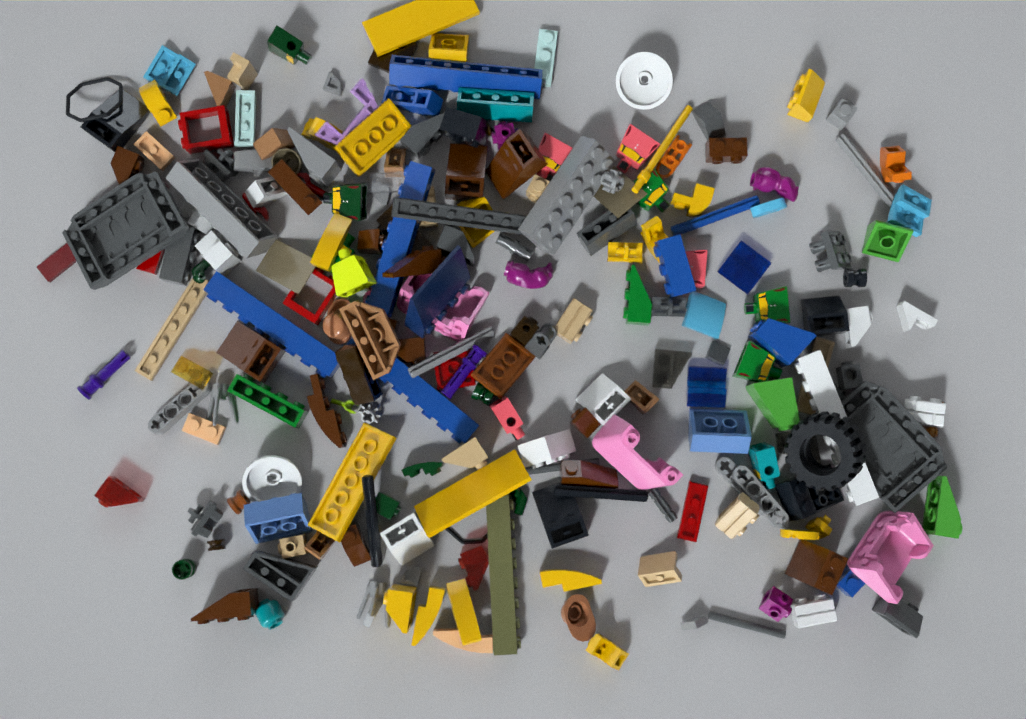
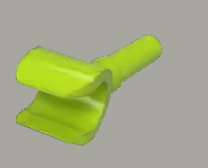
[331,398,359,414]

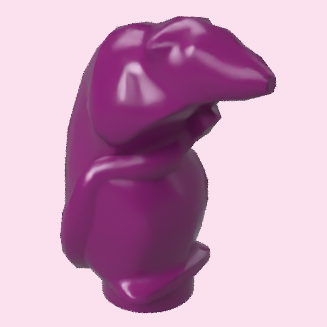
[750,167,799,202]
[503,260,554,289]

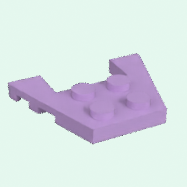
[315,78,378,145]

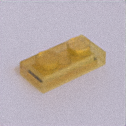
[171,356,213,390]

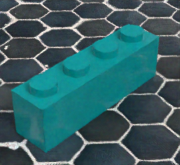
[457,88,534,123]

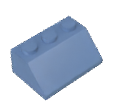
[688,408,752,454]
[244,493,313,544]

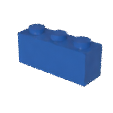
[653,234,696,298]

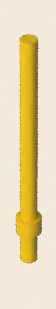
[631,105,693,193]

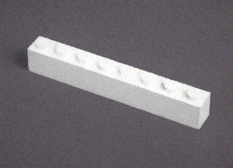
[794,350,879,506]

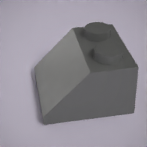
[437,225,475,267]
[872,597,923,638]

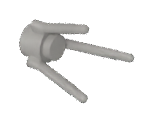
[206,384,238,426]
[357,581,390,628]

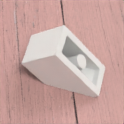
[245,177,288,208]
[844,306,873,349]

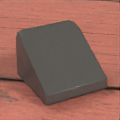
[705,341,730,366]

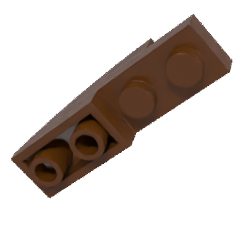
[307,374,347,448]

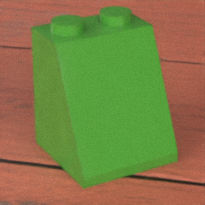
[745,377,800,431]

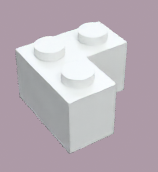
[195,231,241,276]
[517,429,576,469]

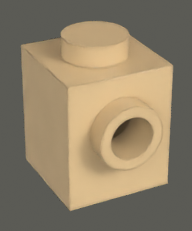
[526,174,550,203]
[277,534,309,559]

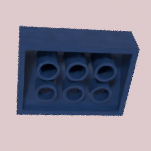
[404,245,471,339]

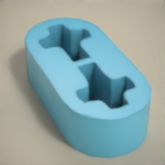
[750,198,787,218]

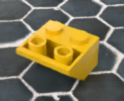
[787,69,825,123]

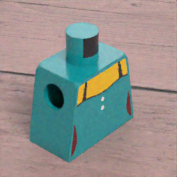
[748,442,780,489]

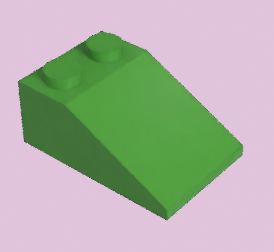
[922,476,963,539]

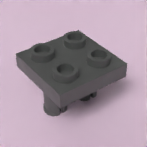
[809,231,852,272]

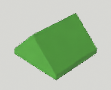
[862,220,914,262]

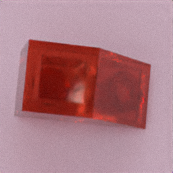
[458,544,489,591]

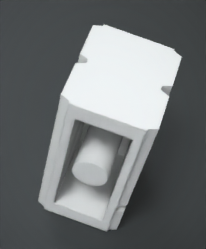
[904,396,946,428]
[791,593,837,628]

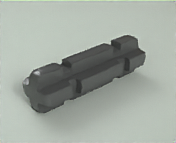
[648,488,678,523]

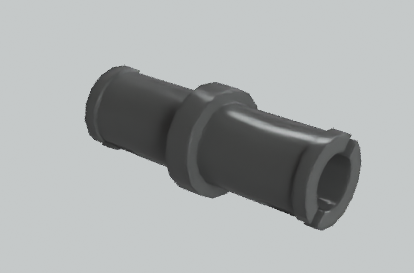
[495,233,534,262]

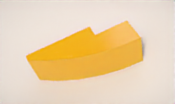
[310,213,353,272]
[539,569,602,592]
[446,578,482,646]
[411,586,446,646]

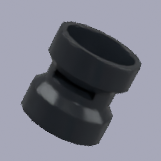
[843,268,867,287]

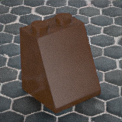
[784,539,848,595]

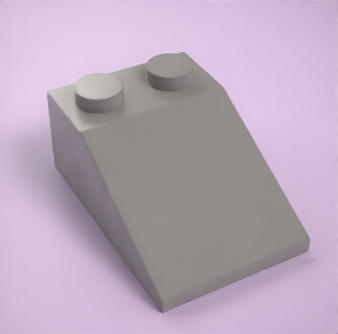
[287,127,341,188]

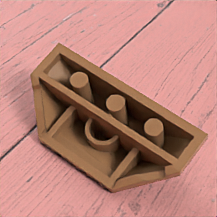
[339,301,401,380]

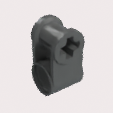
[525,323,558,360]

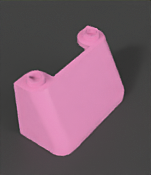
[397,274,489,342]
[592,414,683,490]
[847,511,934,604]

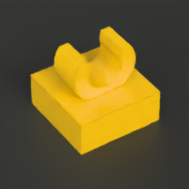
[805,514,833,539]

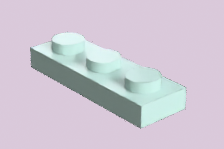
[534,29,558,87]
[234,90,256,147]

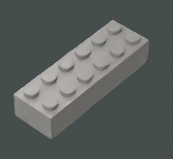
[518,136,616,255]
[166,158,278,259]

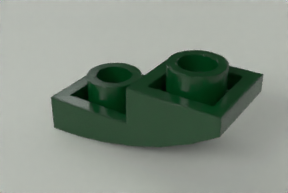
[401,462,444,478]

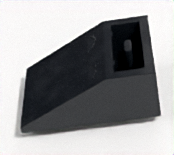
[80,90,150,152]
[775,464,844,522]
[532,482,589,549]

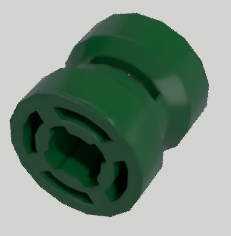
[471,382,494,406]
[172,559,196,580]

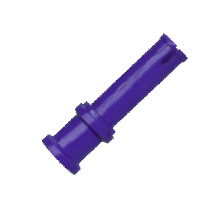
[441,344,487,399]
[77,350,131,400]

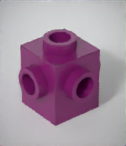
[491,121,518,150]
[759,586,793,622]

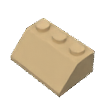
[442,437,489,469]

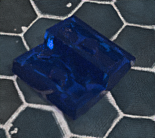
[717,240,772,295]
[686,366,727,408]

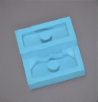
[143,45,196,96]
[887,184,932,237]
[682,291,726,339]

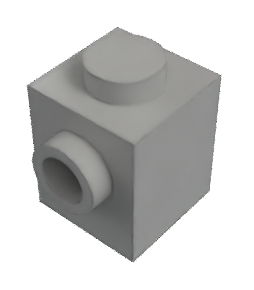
[826,98,858,130]

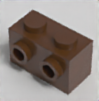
[705,137,748,164]

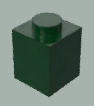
[376,491,402,520]

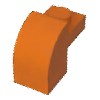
[880,146,912,183]

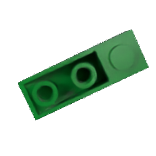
[623,265,652,326]

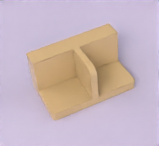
[227,52,258,90]
[638,551,682,587]

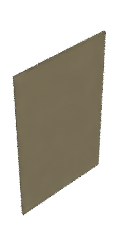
[593,166,647,218]
[256,239,316,294]

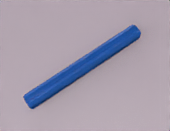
[671,195,760,236]

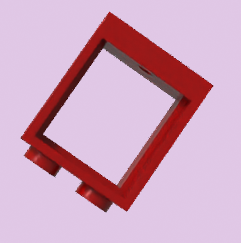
[178,105,234,154]
[283,267,337,326]

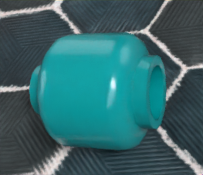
[255,599,285,630]

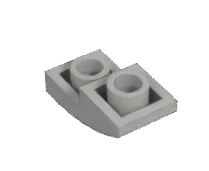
[234,150,273,173]

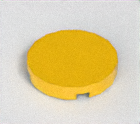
[780,529,820,540]

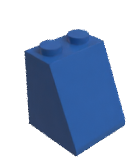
[748,318,816,368]

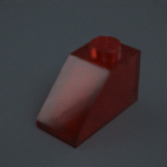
[94,476,145,508]

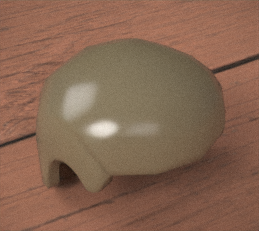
[271,148,303,175]

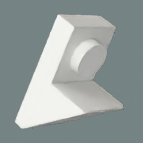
[179,201,214,235]
[896,301,938,332]

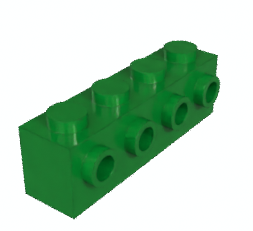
[227,374,308,429]

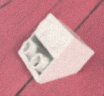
[575,373,631,427]
[380,512,435,566]

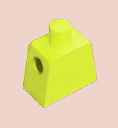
[331,248,377,298]

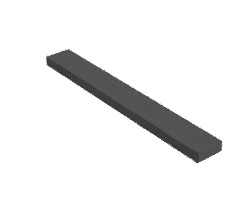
[391,197,527,235]

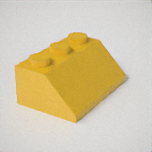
[383,584,417,634]

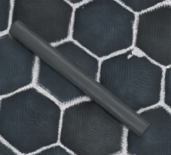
[526,458,600,475]
[708,611,786,639]

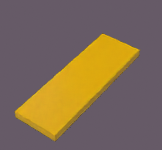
[362,0,480,57]
[308,422,397,543]
[414,449,532,538]

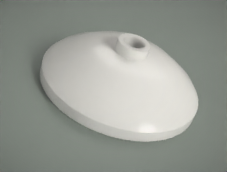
[616,52,673,109]
[242,455,302,502]

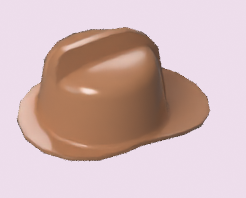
[323,299,352,344]
[561,594,596,642]

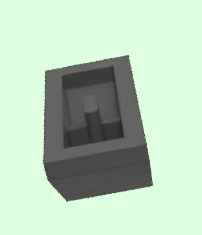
[692,102,726,140]

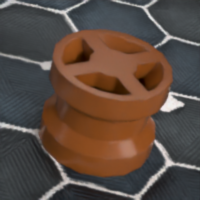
[227,490,251,515]

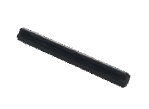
[362,475,383,567]
[554,484,648,502]

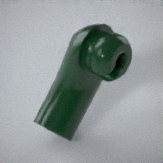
[192,259,211,284]
[510,488,527,516]

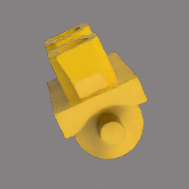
[607,242,643,263]

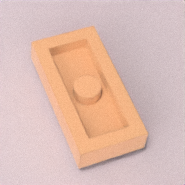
[133,131,175,171]
[182,413,226,445]

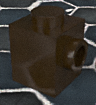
[510,316,540,347]

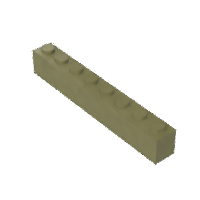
[486,495,521,655]

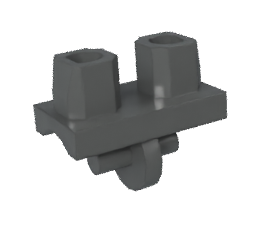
[203,148,239,182]
[651,297,686,317]
[188,500,223,538]

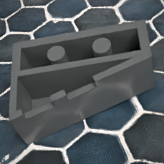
[243,550,318,602]

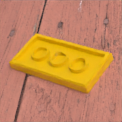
[333,98,412,177]

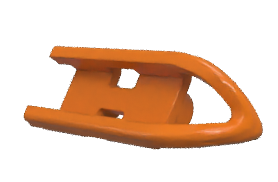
[655,135,692,179]

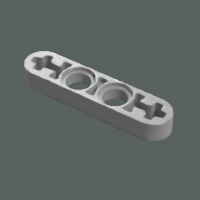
[148,377,212,435]
[715,457,775,515]
[732,466,789,528]

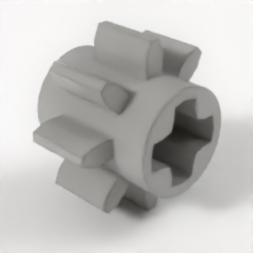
[601,169,624,194]
[358,401,384,424]

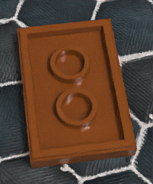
[471,333,536,399]

